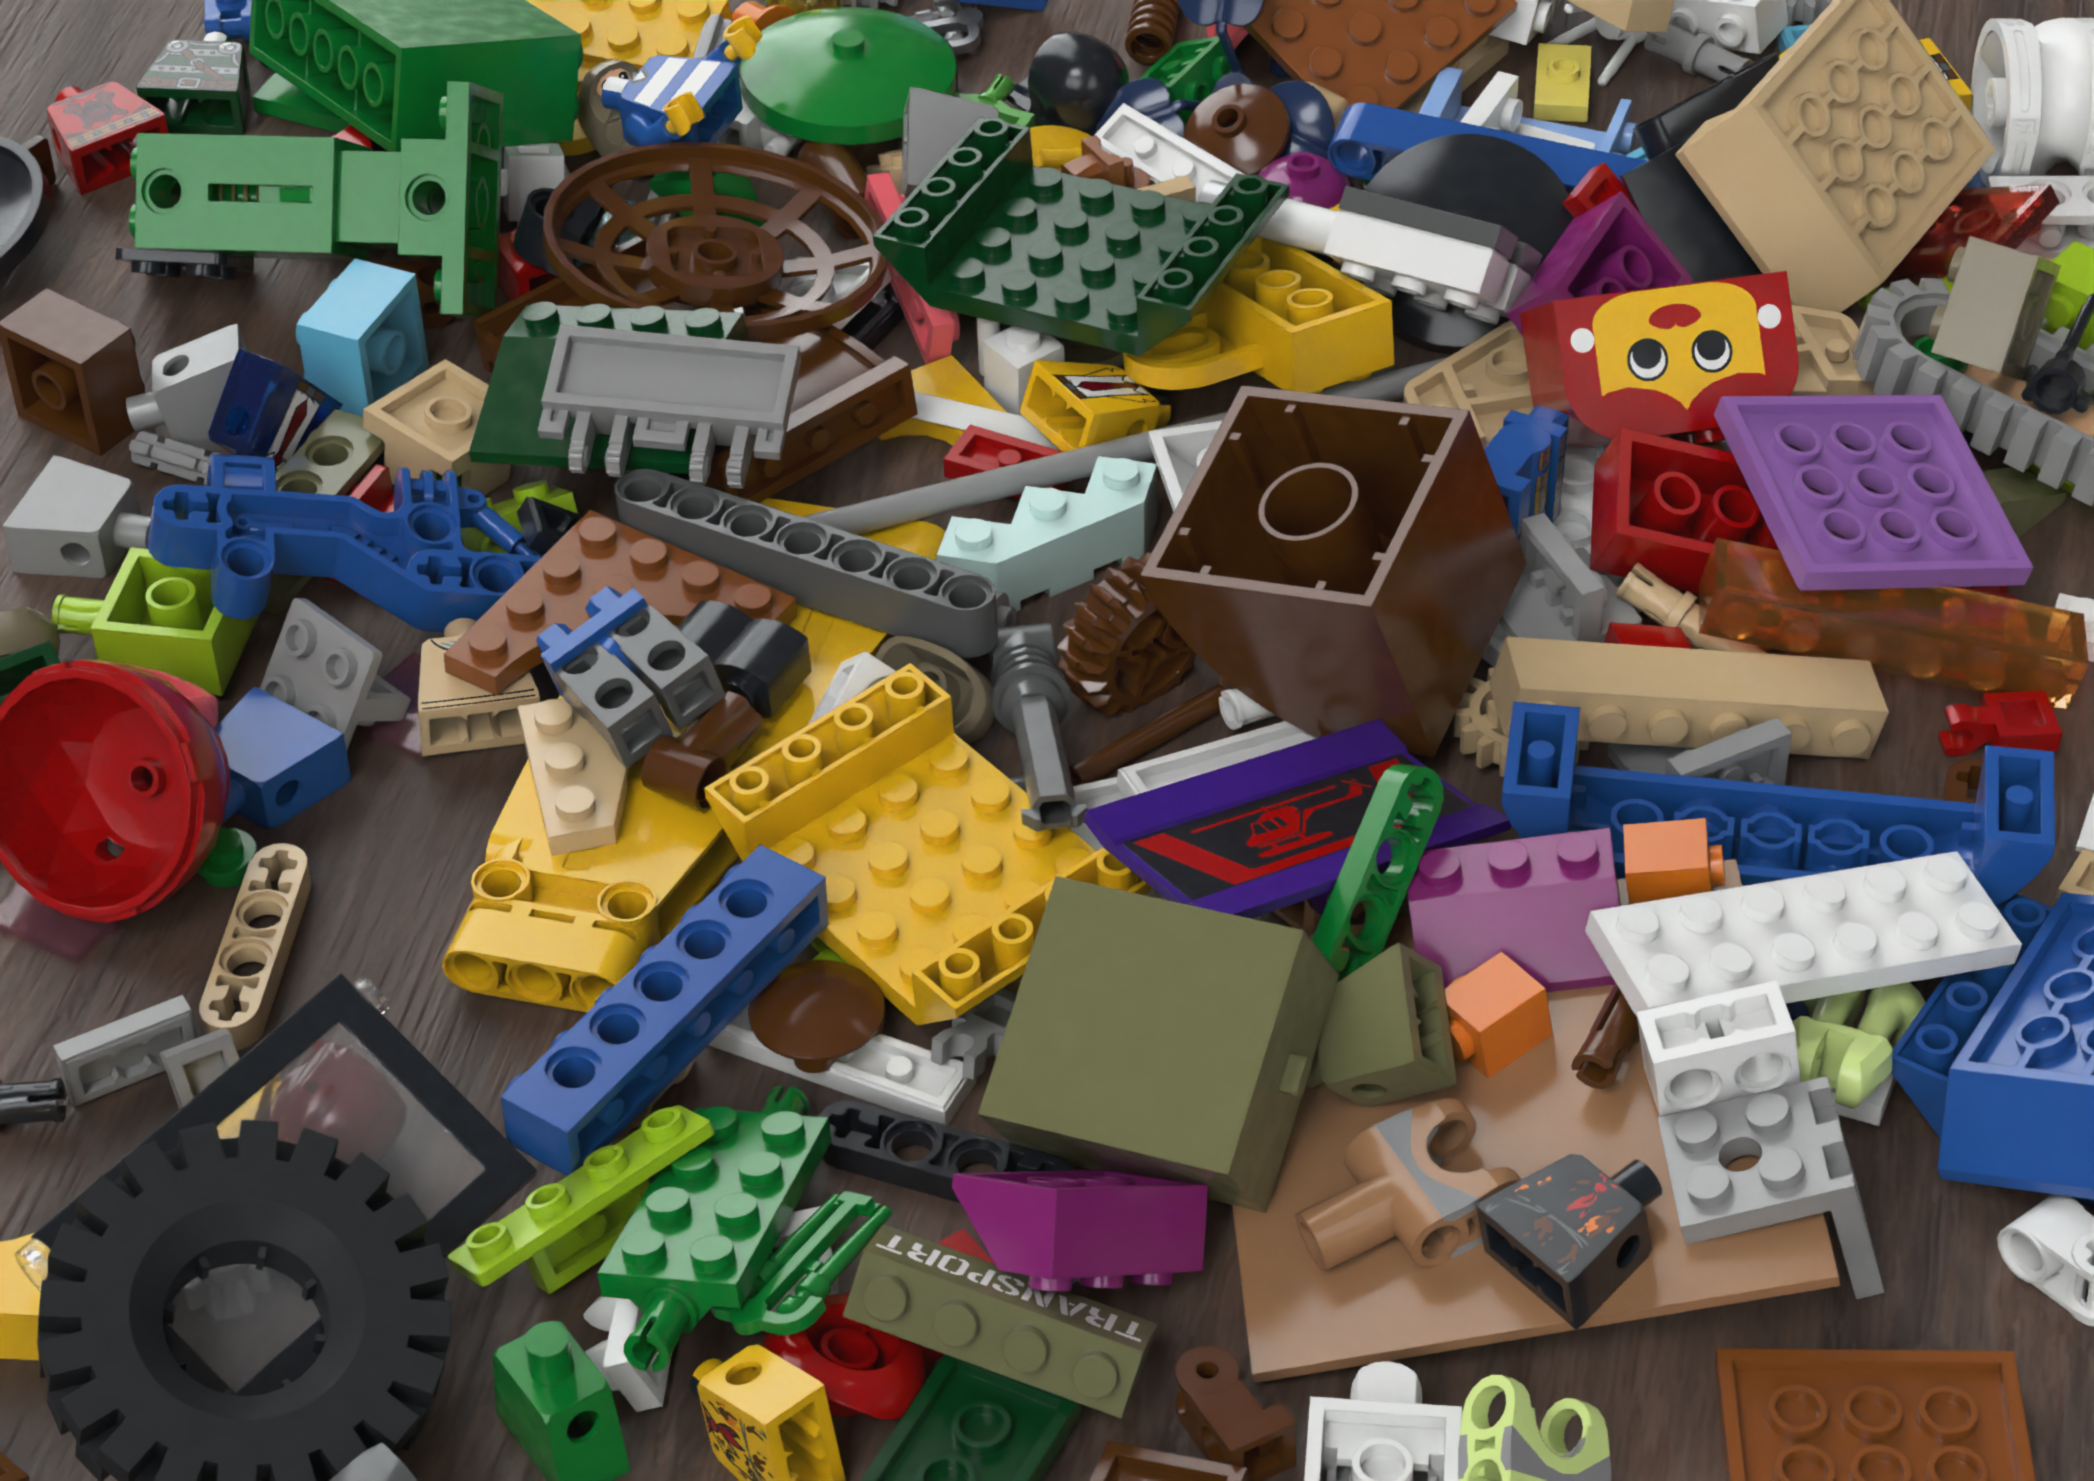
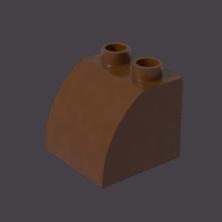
[1140,386,1527,757]

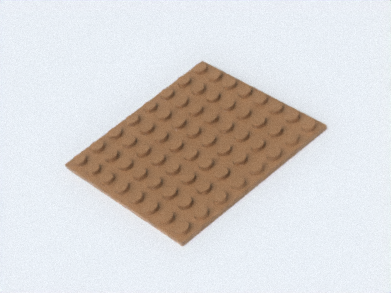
[1232,859,1840,1383]

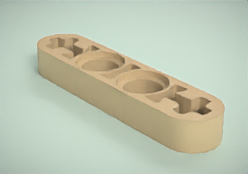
[199,843,312,1050]

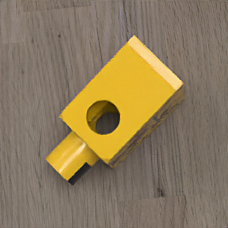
[690,1344,846,1481]

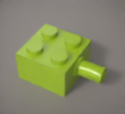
[52,547,259,696]

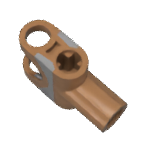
[1295,1098,1522,1270]

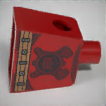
[46,82,169,196]

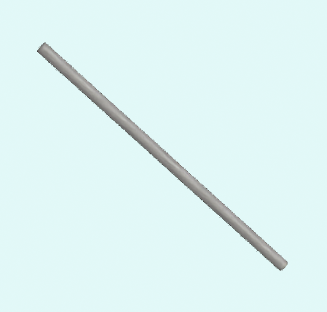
[803,357,1448,535]

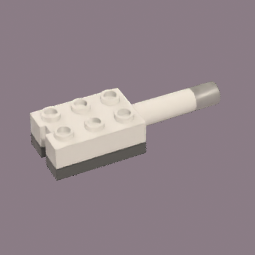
[1197,180,1542,324]

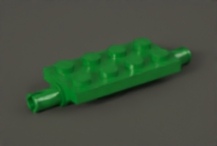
[597,1086,832,1371]

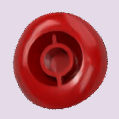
[762,1293,926,1420]

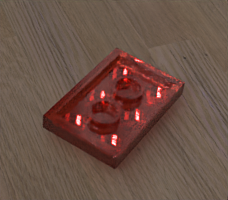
[1890,184,2060,277]

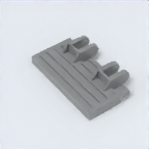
[538,324,801,489]

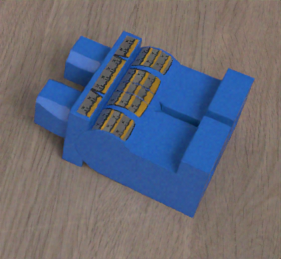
[1484,405,1569,543]

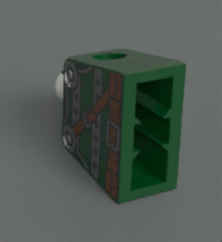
[136,32,250,135]

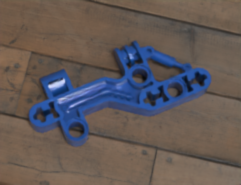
[147,453,544,632]

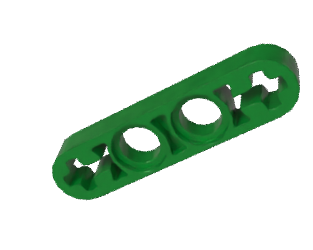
[1312,764,1444,983]

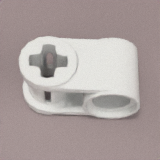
[1997,1194,2094,1327]

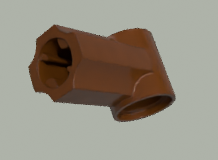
[641,691,763,812]

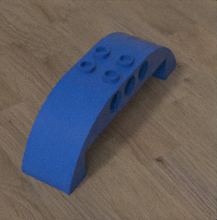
[1501,701,2055,906]

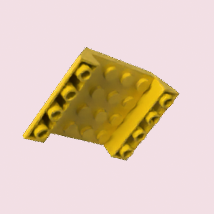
[704,663,1153,1025]

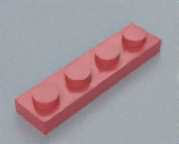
[865,172,960,365]

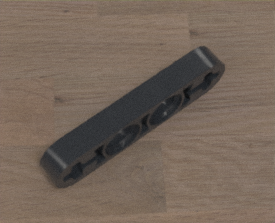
[818,1100,1072,1203]

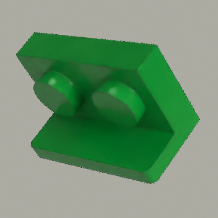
[1139,36,1231,127]

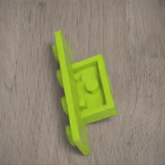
[448,1105,715,1294]

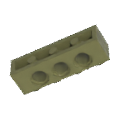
[264,409,393,615]

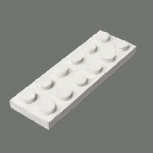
[1585,851,2022,1017]

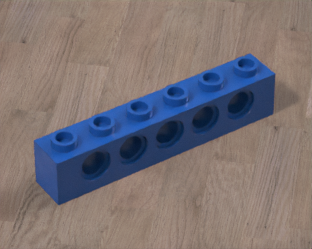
[501,845,829,1176]

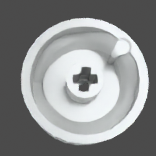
[1970,18,2094,185]

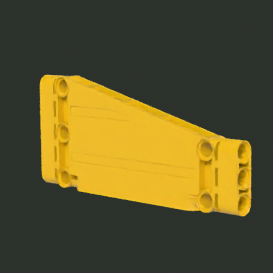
[442,498,946,1013]

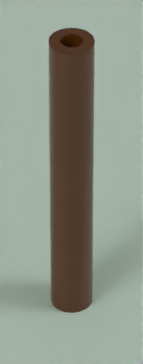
[1069,684,1226,786]

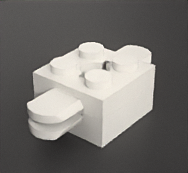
[1304,1361,1462,1481]

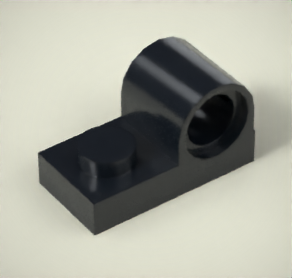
[513,184,615,277]

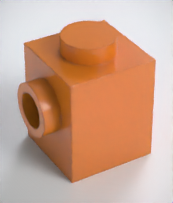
[1623,818,1726,905]
[1445,951,1553,1078]

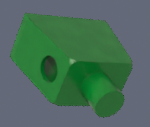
[493,1321,630,1481]

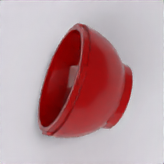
[0,660,230,923]

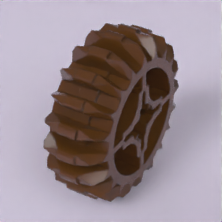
[1057,552,1196,716]

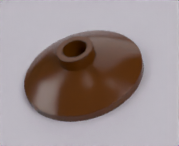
[1183,84,1290,175]

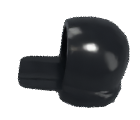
[1006,31,1129,136]

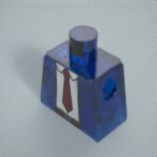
[208,348,343,474]

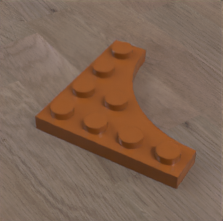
[444,510,797,695]

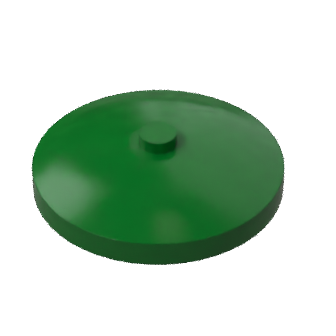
[740,7,956,145]

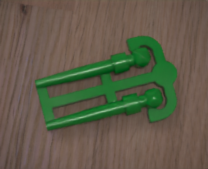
[710,1190,892,1335]

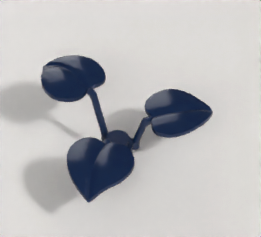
[1095,0,1336,159]

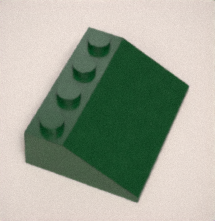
[469,301,749,474]

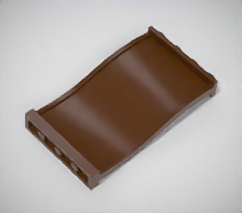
[473,236,918,503]

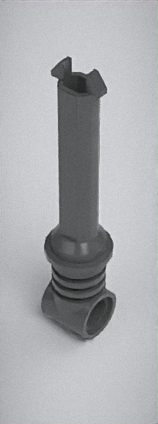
[989,623,1088,831]

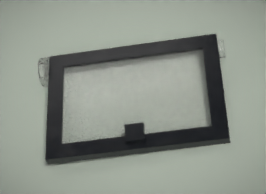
[14,973,537,1396]

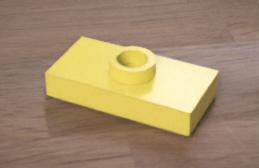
[1533,43,1592,123]

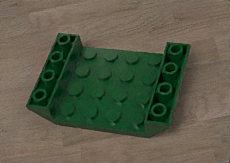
[873,117,1290,356]

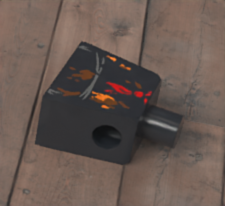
[1476,1154,1662,1329]

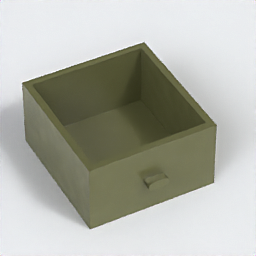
[978,876,1339,1213]

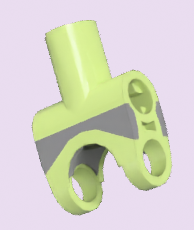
[1458,1375,1611,1481]

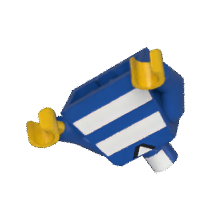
[601,15,763,147]

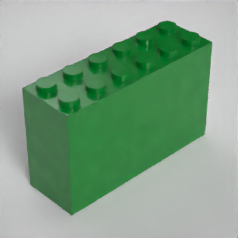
[249,0,583,152]

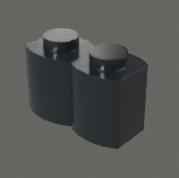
[677,600,812,718]

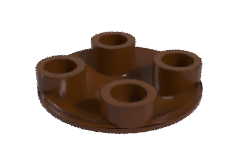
[748,960,885,1073]

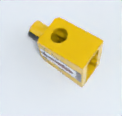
[1019,360,1171,452]

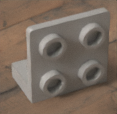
[1608,717,1792,785]

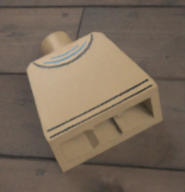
[418,618,540,756]

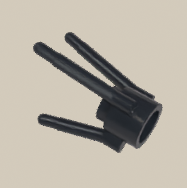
[2021,294,2094,414]

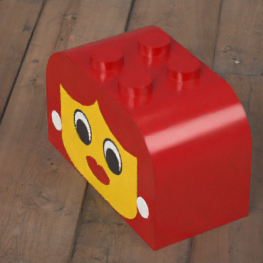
[1520,271,1799,448]

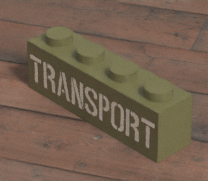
[843,1224,1158,1418]

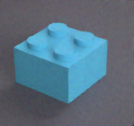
[296,258,429,420]

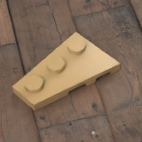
[517,698,629,856]

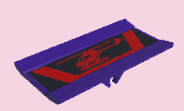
[1084,719,1512,918]

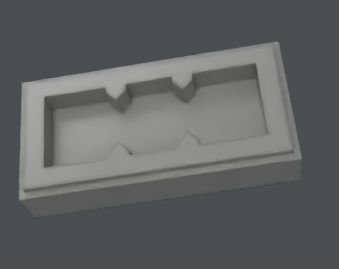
[53,995,198,1107]

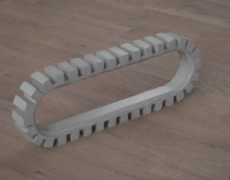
[1853,278,2094,507]

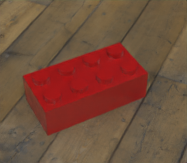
[1590,428,1849,619]

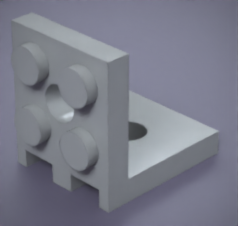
[1658,1076,1885,1299]

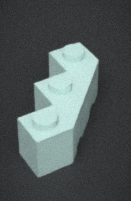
[936,456,1157,612]

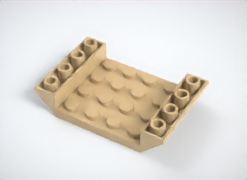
[1675,0,1996,313]

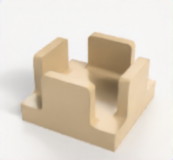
[363,359,511,496]

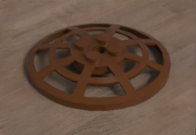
[542,142,888,341]

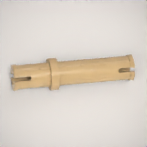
[1615,562,1768,654]

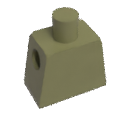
[1306,943,1457,1107]

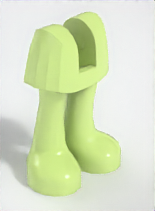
[1792,982,1926,1109]

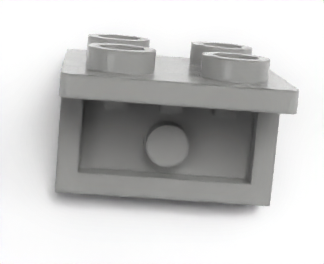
[1499,513,1642,643]
[260,598,411,751]

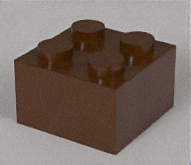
[0,288,145,456]

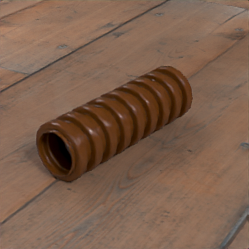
[1125,0,1180,66]

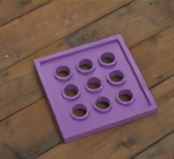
[1714,395,2034,591]

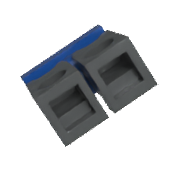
[536,586,726,769]

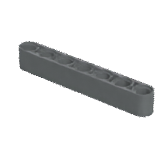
[615,469,998,658]

